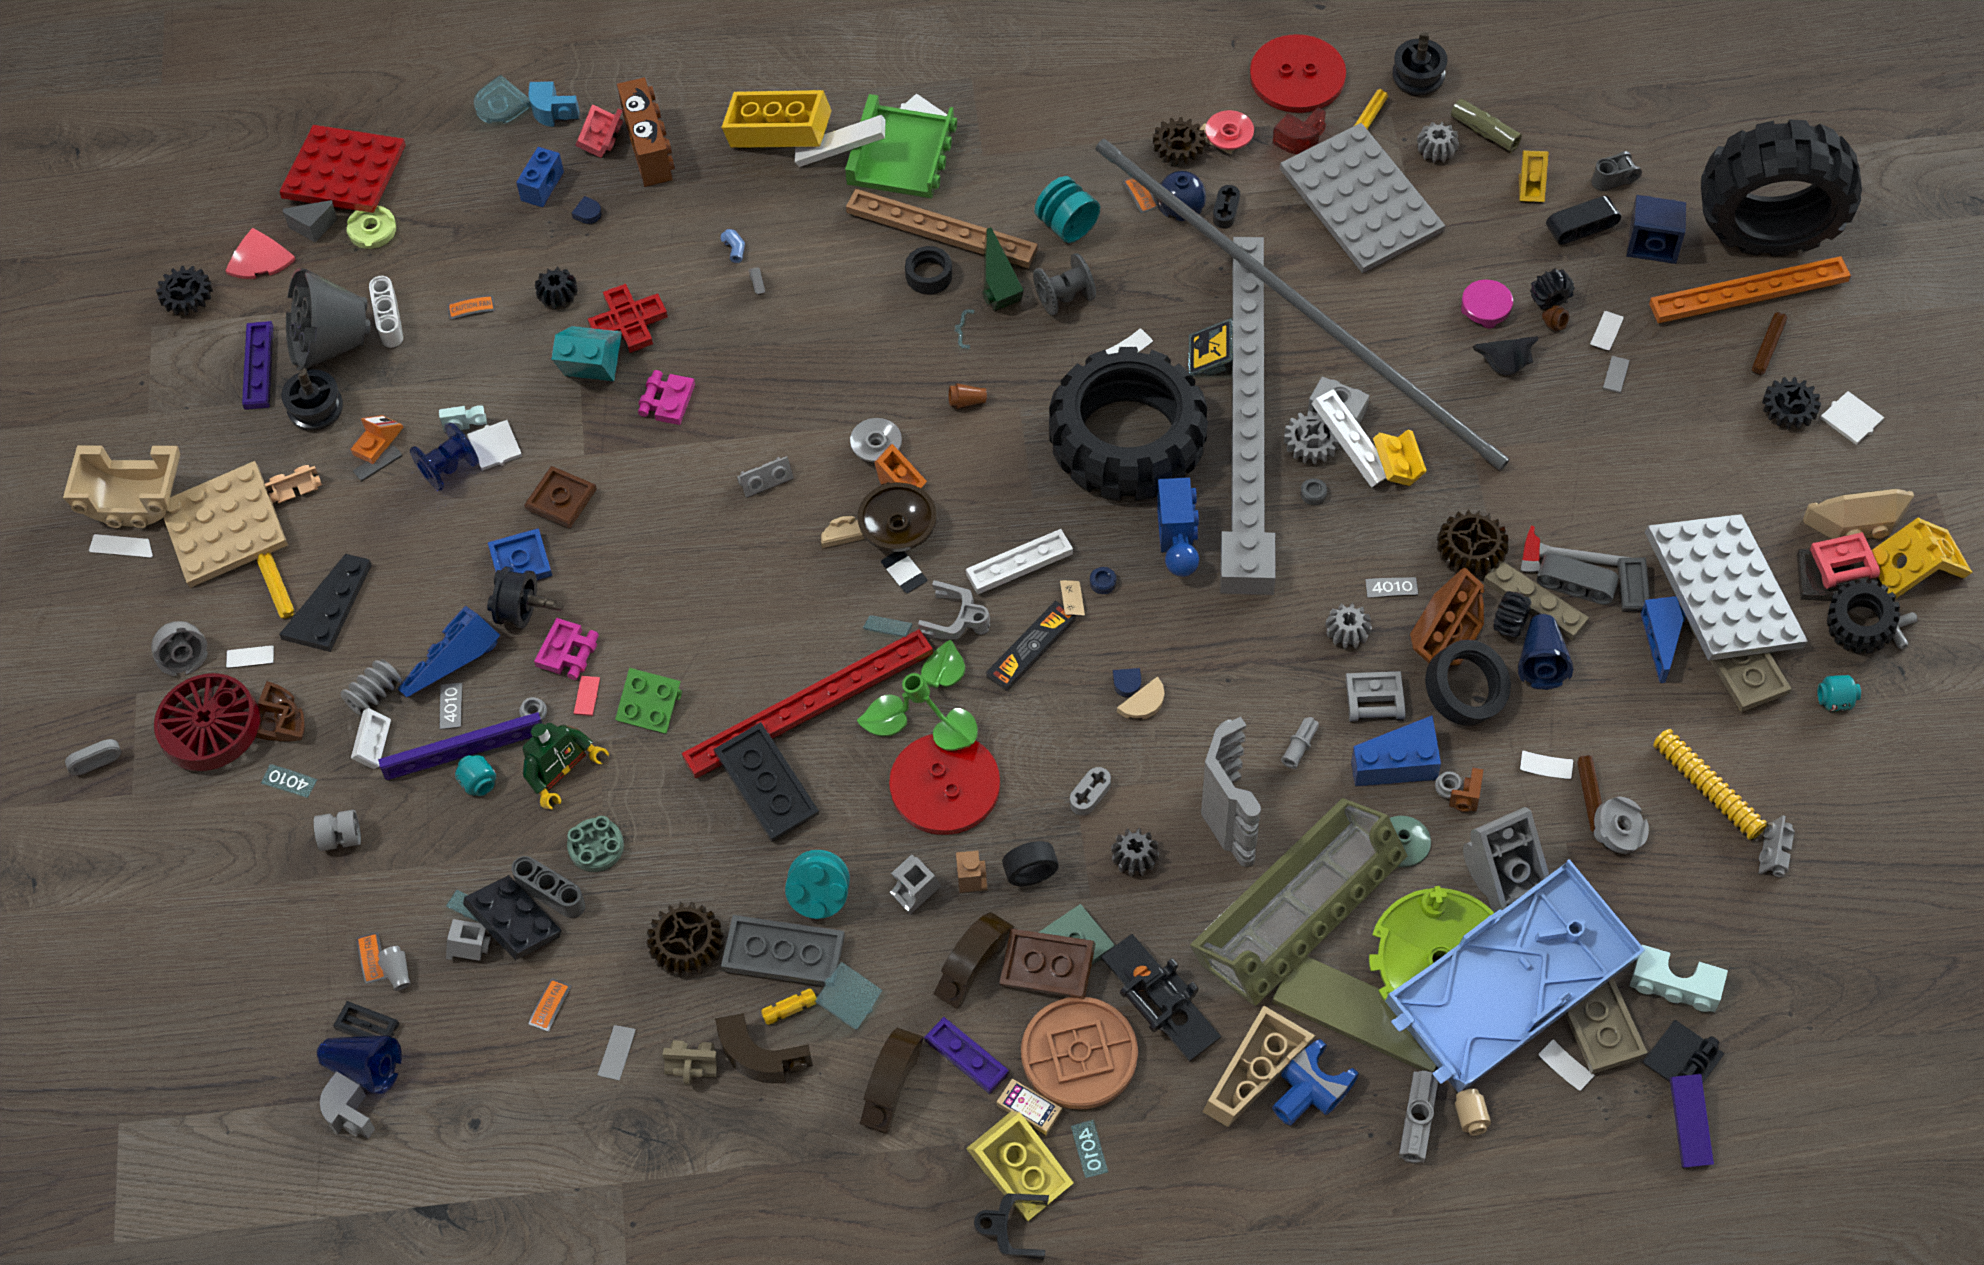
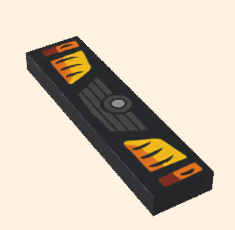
[986,600,1076,691]

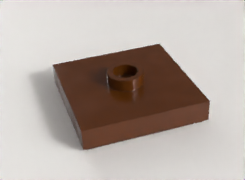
[524,466,597,529]

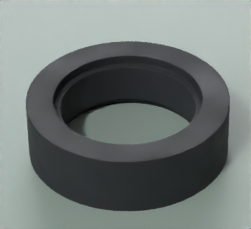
[1425,640,1511,726]

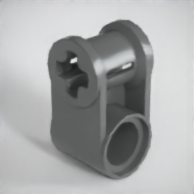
[1591,151,1642,191]

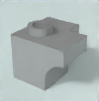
[890,855,941,915]

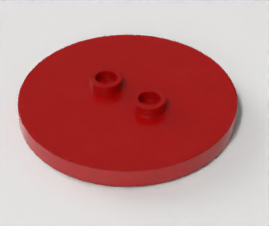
[1250,34,1346,113]
[889,734,1000,835]

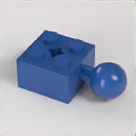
[1157,478,1199,577]

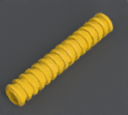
[1653,729,1767,840]

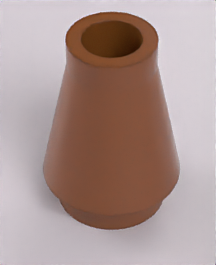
[948,383,987,409]

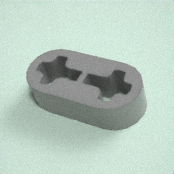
[1070,767,1111,815]

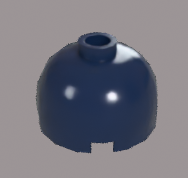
[1157,171,1206,221]

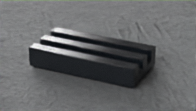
[333,1001,399,1049]

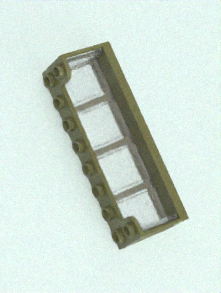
[1190,798,1408,1006]

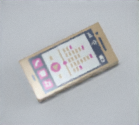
[997,1079,1062,1135]

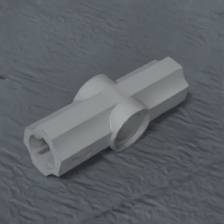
[1399,1070,1438,1164]

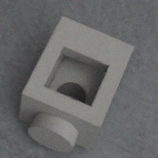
[446,919,491,960]

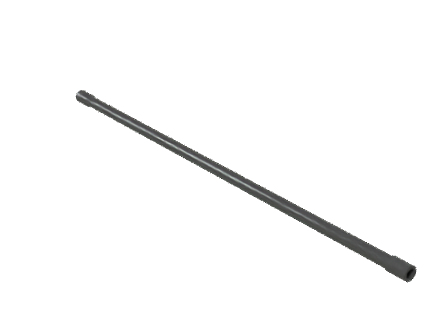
[1095,138,1510,471]

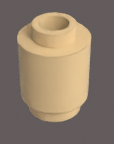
[1455,1089,1491,1136]

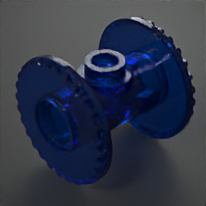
[410,422,479,490]

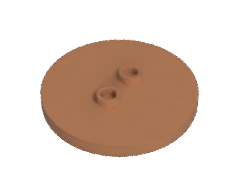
[1021,997,1138,1109]

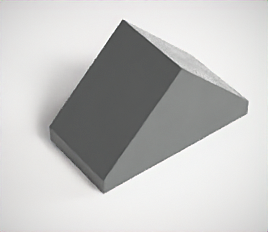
[283,200,338,242]

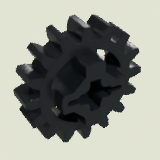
[156,266,213,315]
[1762,377,1821,429]

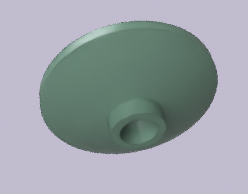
[1390,816,1431,867]

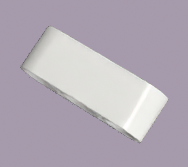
[369,276,403,348]

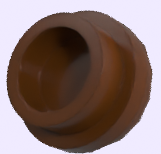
[1542,305,1569,331]

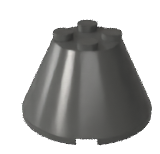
[286,268,370,370]

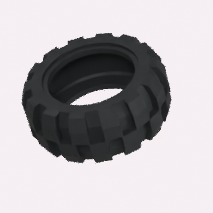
[1701,119,1863,257]
[1049,347,1208,501]

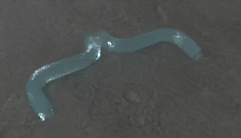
[955,309,974,349]

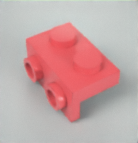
[575,104,623,158]

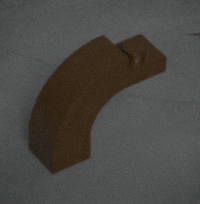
[933,912,1015,1009]
[715,1013,813,1084]
[860,1028,924,1133]

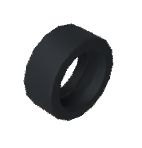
[905,246,953,295]
[1002,841,1059,887]

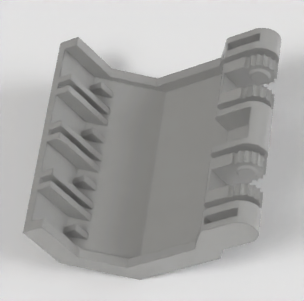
[1201,717,1261,867]

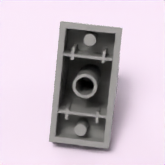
[1463,807,1549,913]

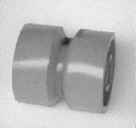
[314,809,361,852]

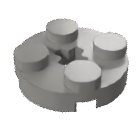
[1594,797,1649,854]

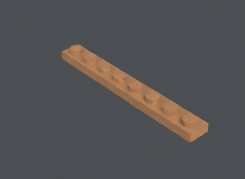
[846,189,1038,268]

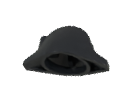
[1472,336,1538,375]

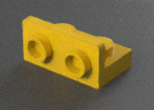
[1373,430,1426,486]

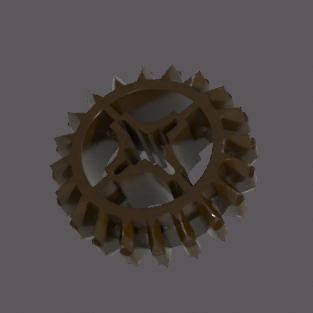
[1437,509,1509,578]
[646,901,724,977]

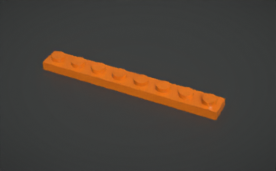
[1649,256,1851,323]

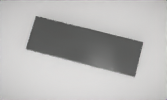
[353,445,402,482]

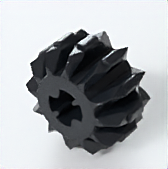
[535,266,578,309]
[1530,268,1575,310]
[1493,591,1532,638]

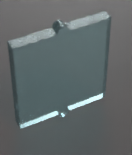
[815,962,882,1030]

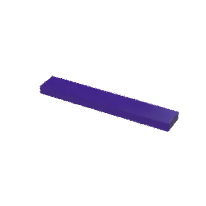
[378,712,542,780]

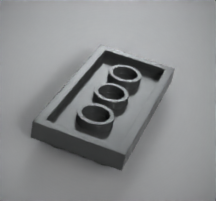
[721,915,845,988]

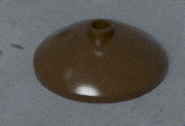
[858,482,937,552]

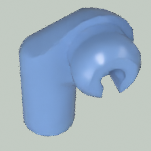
[721,229,745,263]

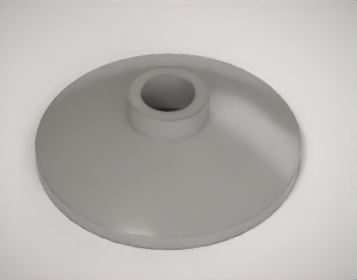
[850,418,902,462]

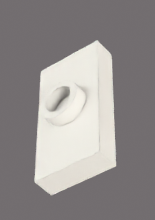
[351,708,391,769]

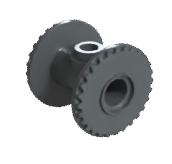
[1033,253,1096,316]

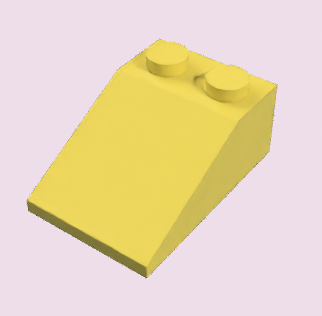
[966,1111,1073,1221]

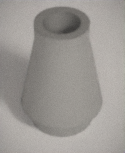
[378,946,411,991]

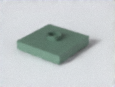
[1038,904,1115,965]

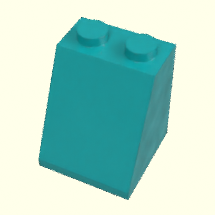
[551,326,622,381]

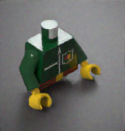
[522,723,609,810]

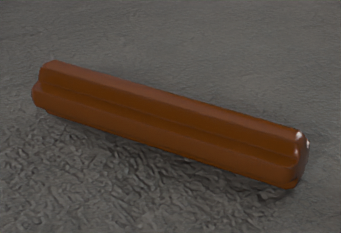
[1752,312,1787,375]
[1577,755,1602,833]

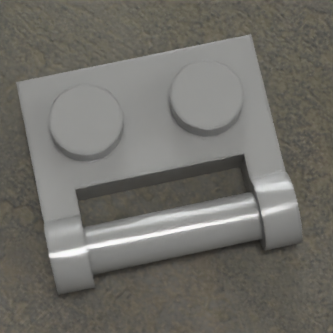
[1345,671,1405,721]

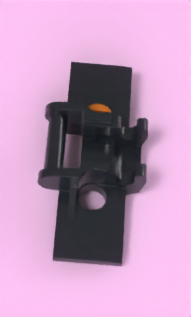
[1101,934,1221,1062]

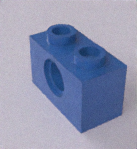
[516,147,564,207]

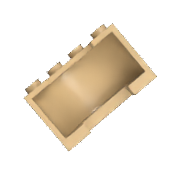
[63,445,180,528]

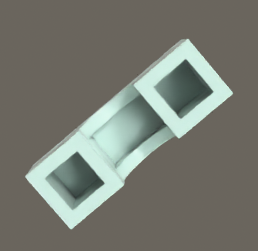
[1629,945,1728,1012]

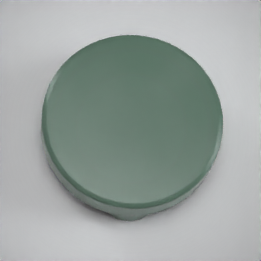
[567,816,624,872]

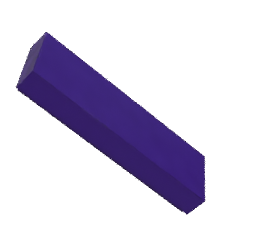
[924,1017,1009,1095]
[1669,1074,1714,1167]

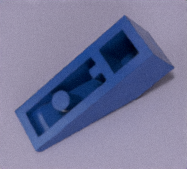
[1641,596,1686,683]

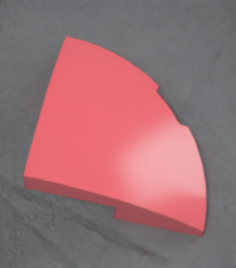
[226,228,296,279]

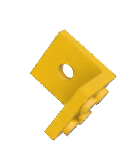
[1871,518,1973,598]

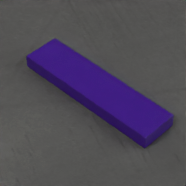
[242,321,274,410]

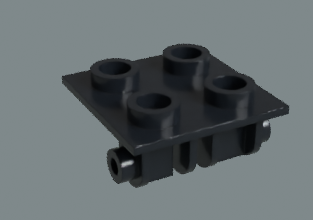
[1643,1020,1725,1083]

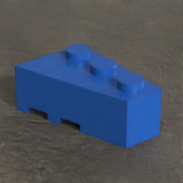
[1351,716,1441,786]

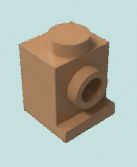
[956,851,987,893]

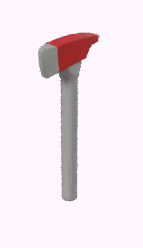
[1521,525,1631,573]

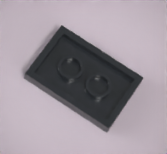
[463,875,562,961]

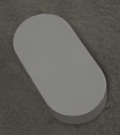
[65,739,121,775]

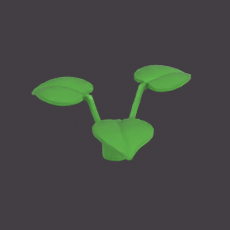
[857,640,978,751]

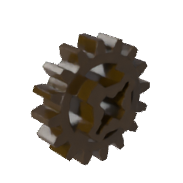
[1153,117,1206,165]

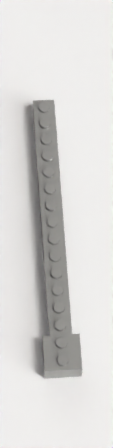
[1220,237,1275,595]

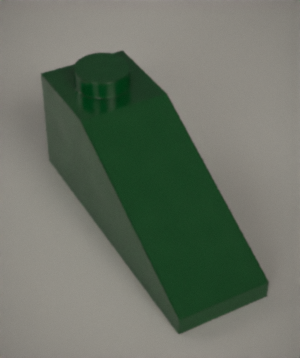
[982,227,1024,312]

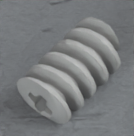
[340,659,402,716]

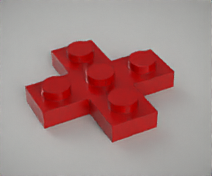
[588,284,668,353]

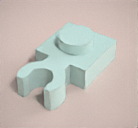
[439,406,487,433]

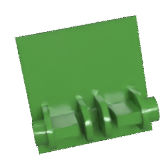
[615,668,682,734]

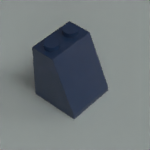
[1626,195,1686,264]

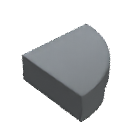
[748,267,765,294]

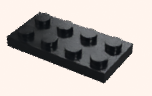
[713,722,819,842]

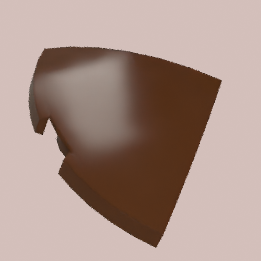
[255,681,305,741]

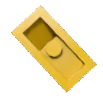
[1519,150,1549,202]

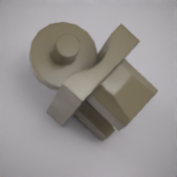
[663,1040,718,1085]

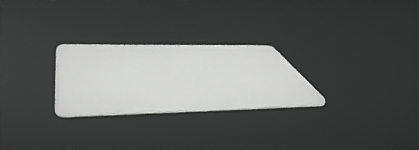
[89,534,153,557]

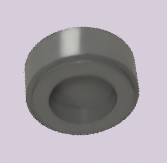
[1300,478,1327,505]

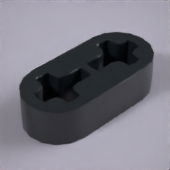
[1213,185,1240,229]

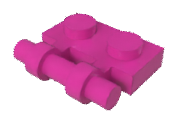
[638,370,695,425]
[534,618,599,680]

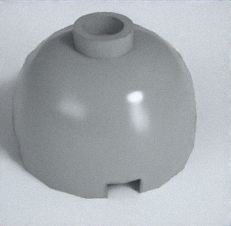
[151,621,208,676]

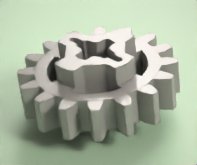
[1284,411,1340,464]

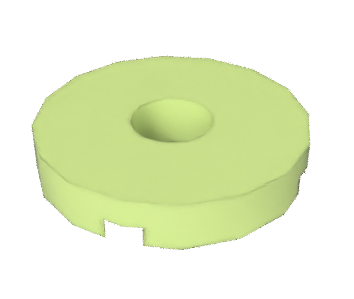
[346,206,396,249]

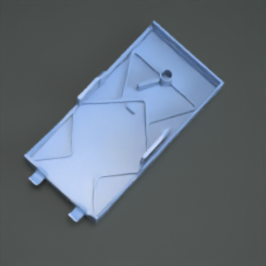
[1385,859,1645,1093]

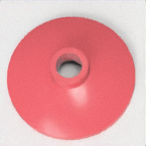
[1205,110,1254,150]

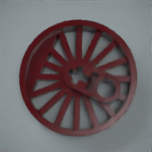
[154,673,260,771]

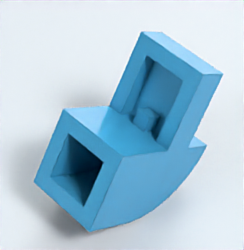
[529,82,580,127]

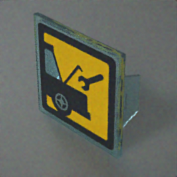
[1189,318,1233,376]

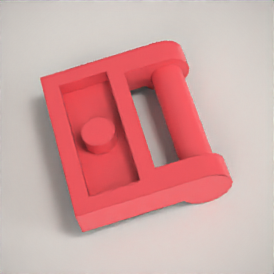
[1810,532,1880,589]

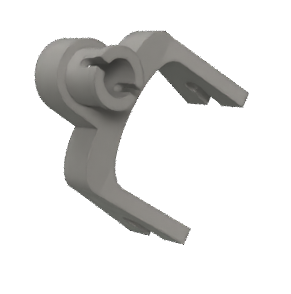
[918,580,990,639]

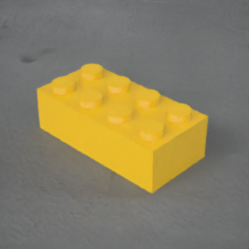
[721,90,832,148]

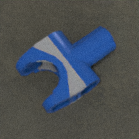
[1272,1039,1359,1126]

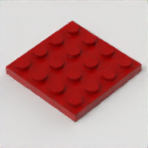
[279,125,406,213]

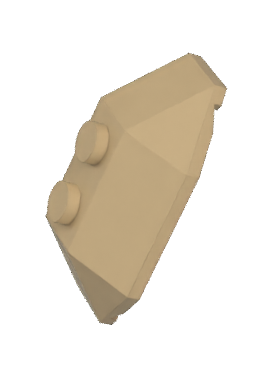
[1803,489,1914,539]

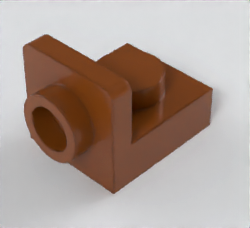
[1449,768,1484,812]

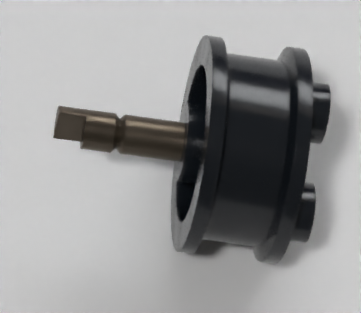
[1392,32,1448,96]
[281,368,343,430]
[487,566,564,629]

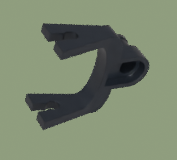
[974,1193,1049,1260]

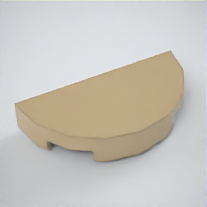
[821,516,865,548]
[1117,676,1165,719]

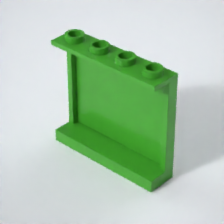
[845,94,957,198]

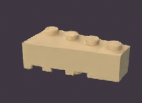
[1203,1006,1315,1127]

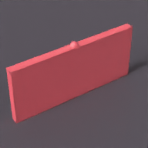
[574,676,600,716]

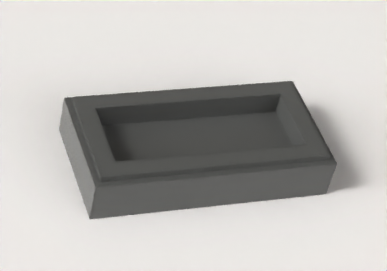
[1617,557,1650,611]

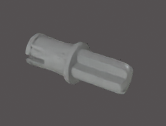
[1281,717,1319,769]

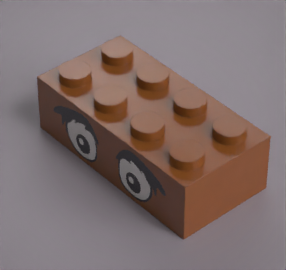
[617,77,675,187]

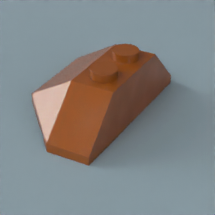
[1410,568,1484,666]

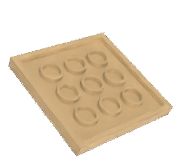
[163,461,288,588]

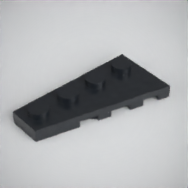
[279,553,372,652]

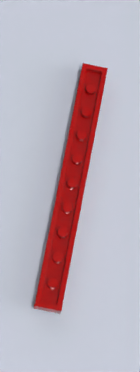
[682,629,933,779]

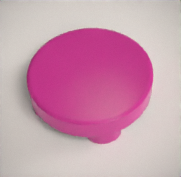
[1461,280,1513,329]

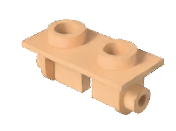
[265,465,322,504]

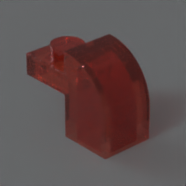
[1272,107,1326,154]

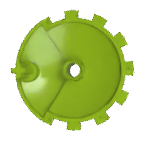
[1369,886,1494,1001]

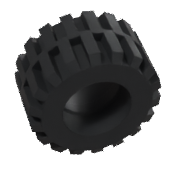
[1827,579,1900,654]

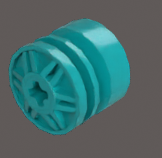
[1034,176,1101,243]

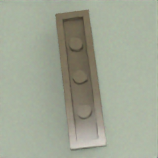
[1484,560,1589,641]

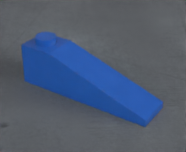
[398,606,500,697]

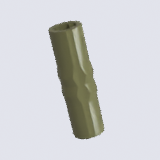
[1451,99,1522,152]

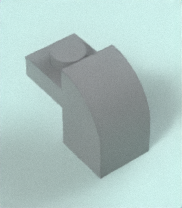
[320,1071,375,1138]

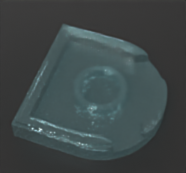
[474,75,531,123]

